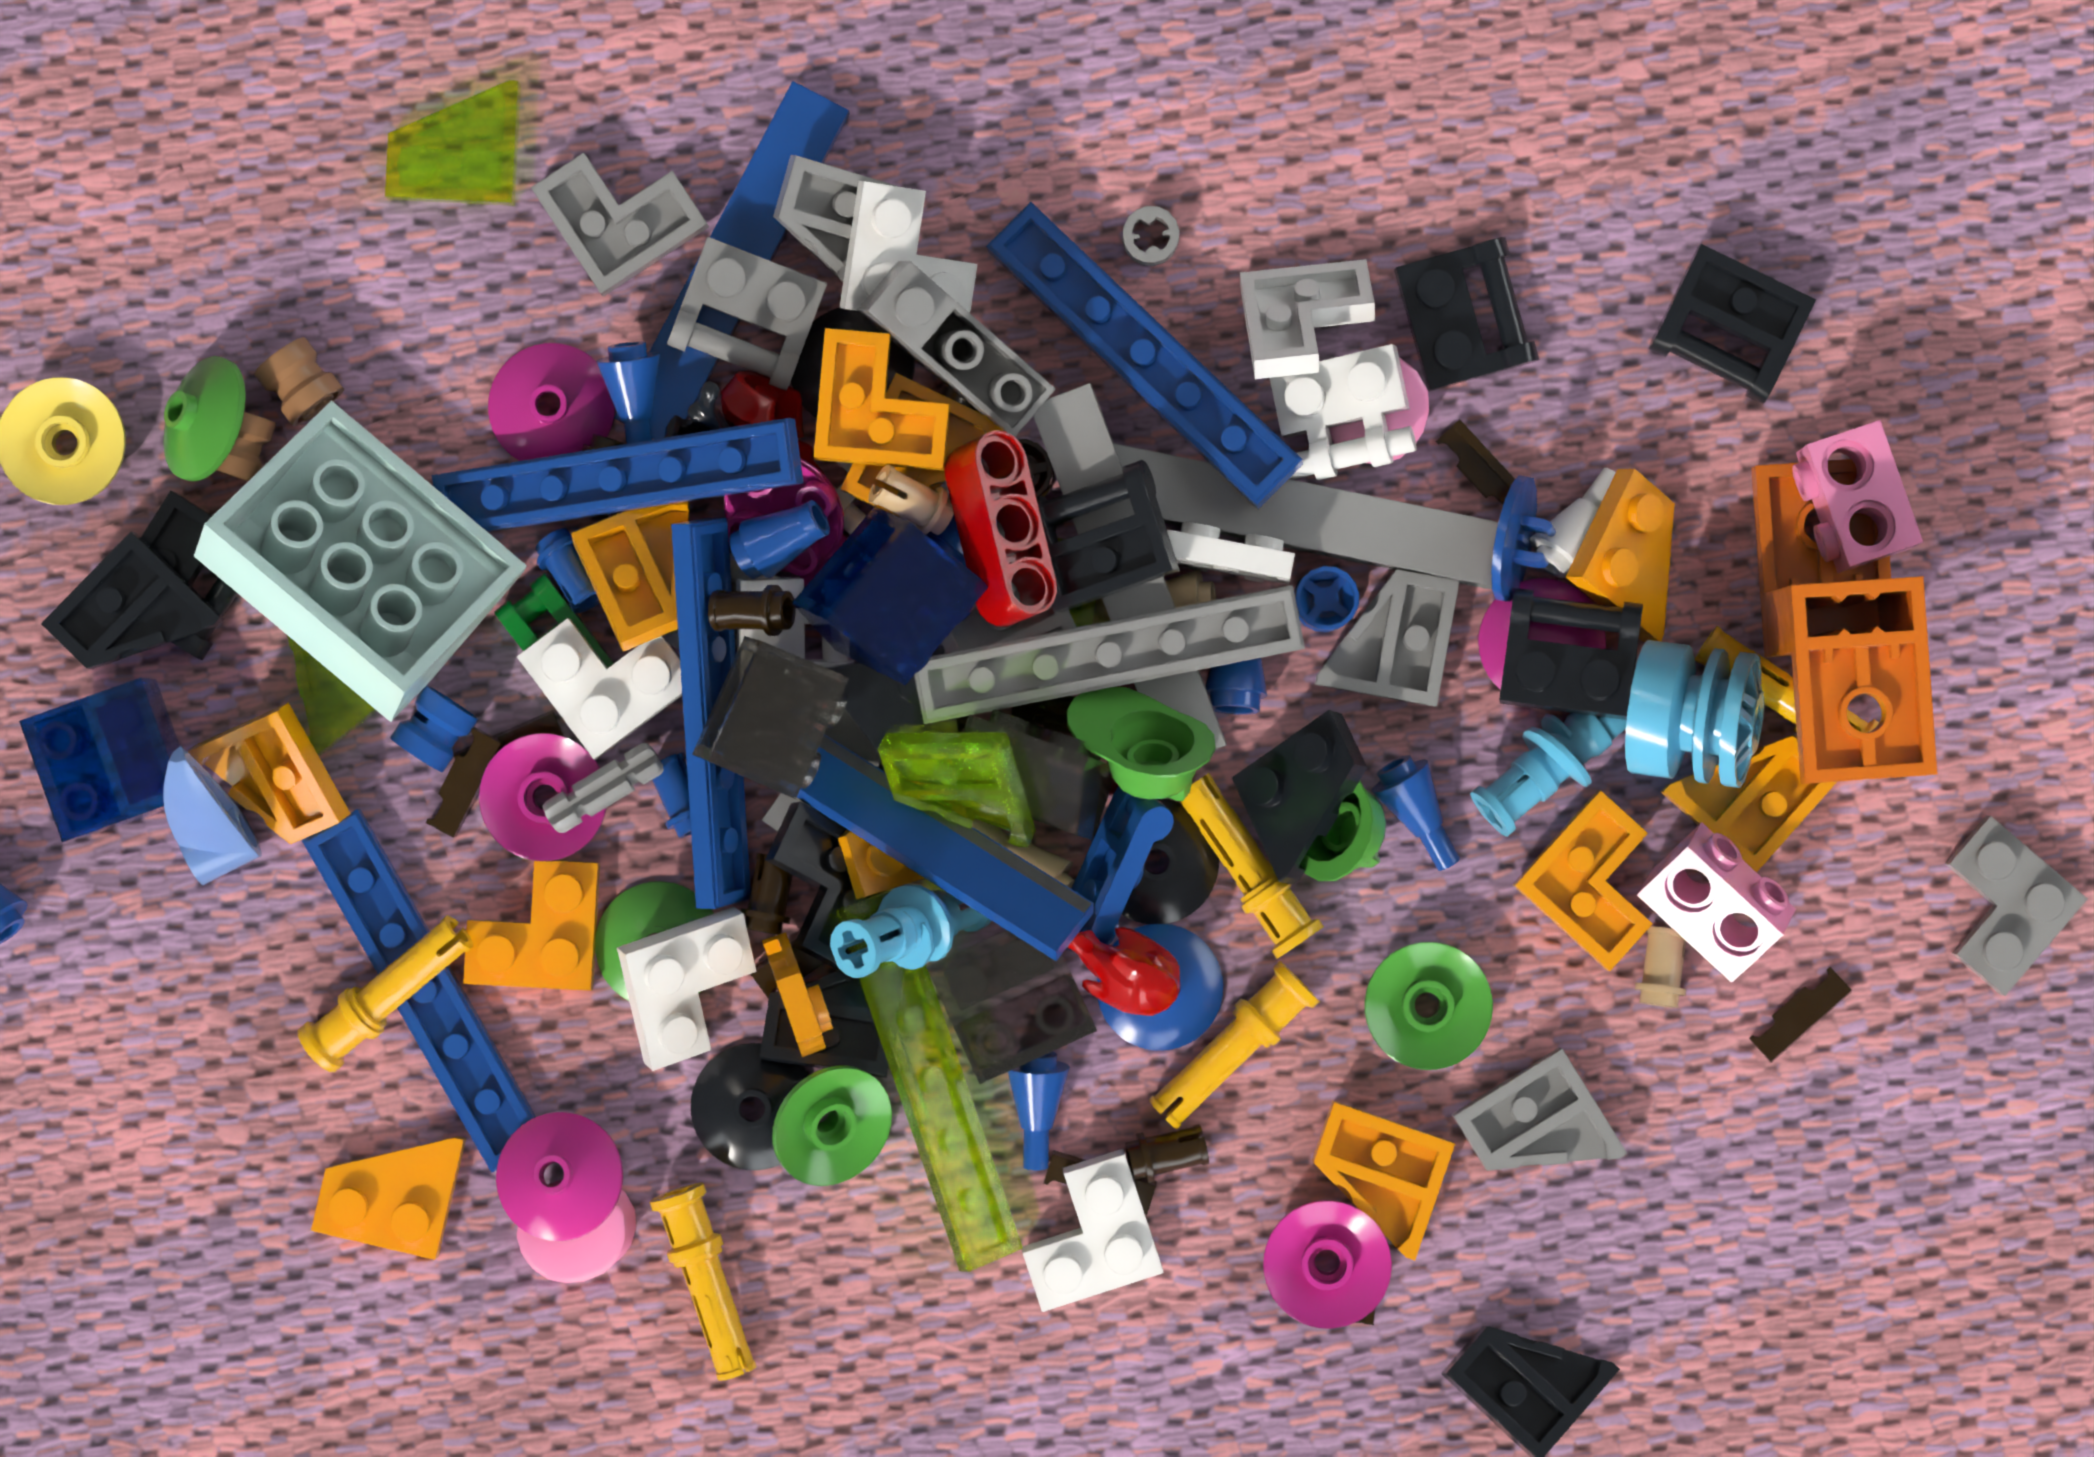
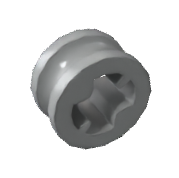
[1122,206,1180,266]

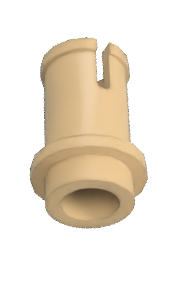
[868,465,954,535]
[1635,926,1686,1008]

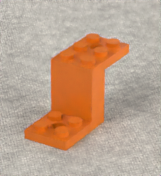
[1751,459,1938,784]

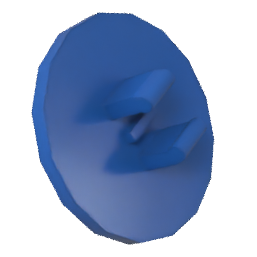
[1491,475,1556,602]

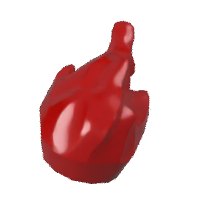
[721,371,825,475]
[1068,927,1180,1016]

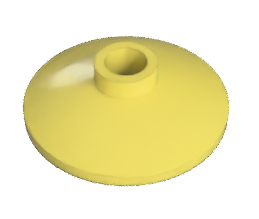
[0,377,126,505]

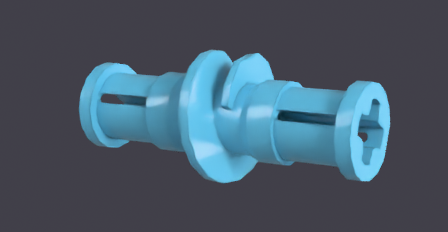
[1470,713,1627,837]
[830,884,992,978]

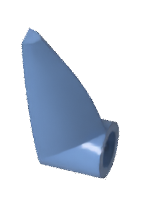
[163,746,262,885]

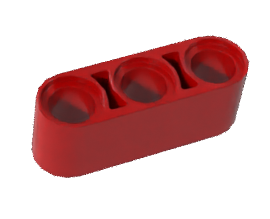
[944,430,1057,627]

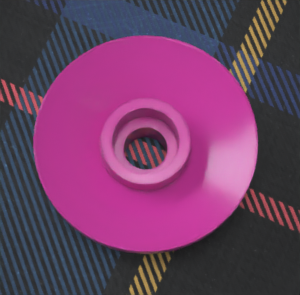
[488,343,615,461]
[479,733,607,861]
[496,1112,623,1241]
[1263,1200,1392,1329]

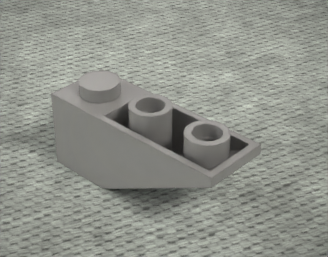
[857,261,1056,437]

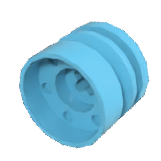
[1625,640,1764,788]

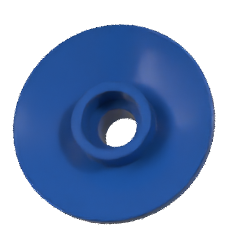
[1097,924,1223,1051]

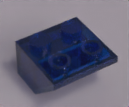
[792,507,988,685]
[19,677,180,843]

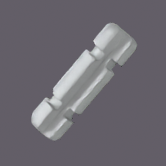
[543,743,664,833]

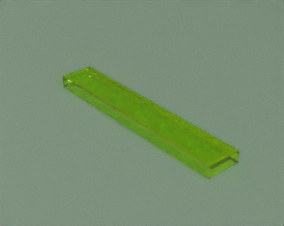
[836,888,1023,1272]

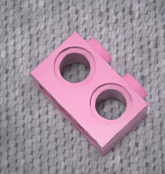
[1792,420,1923,573]
[1637,822,1796,982]

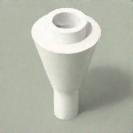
[1529,468,1616,578]

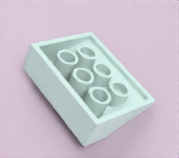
[194,400,527,722]

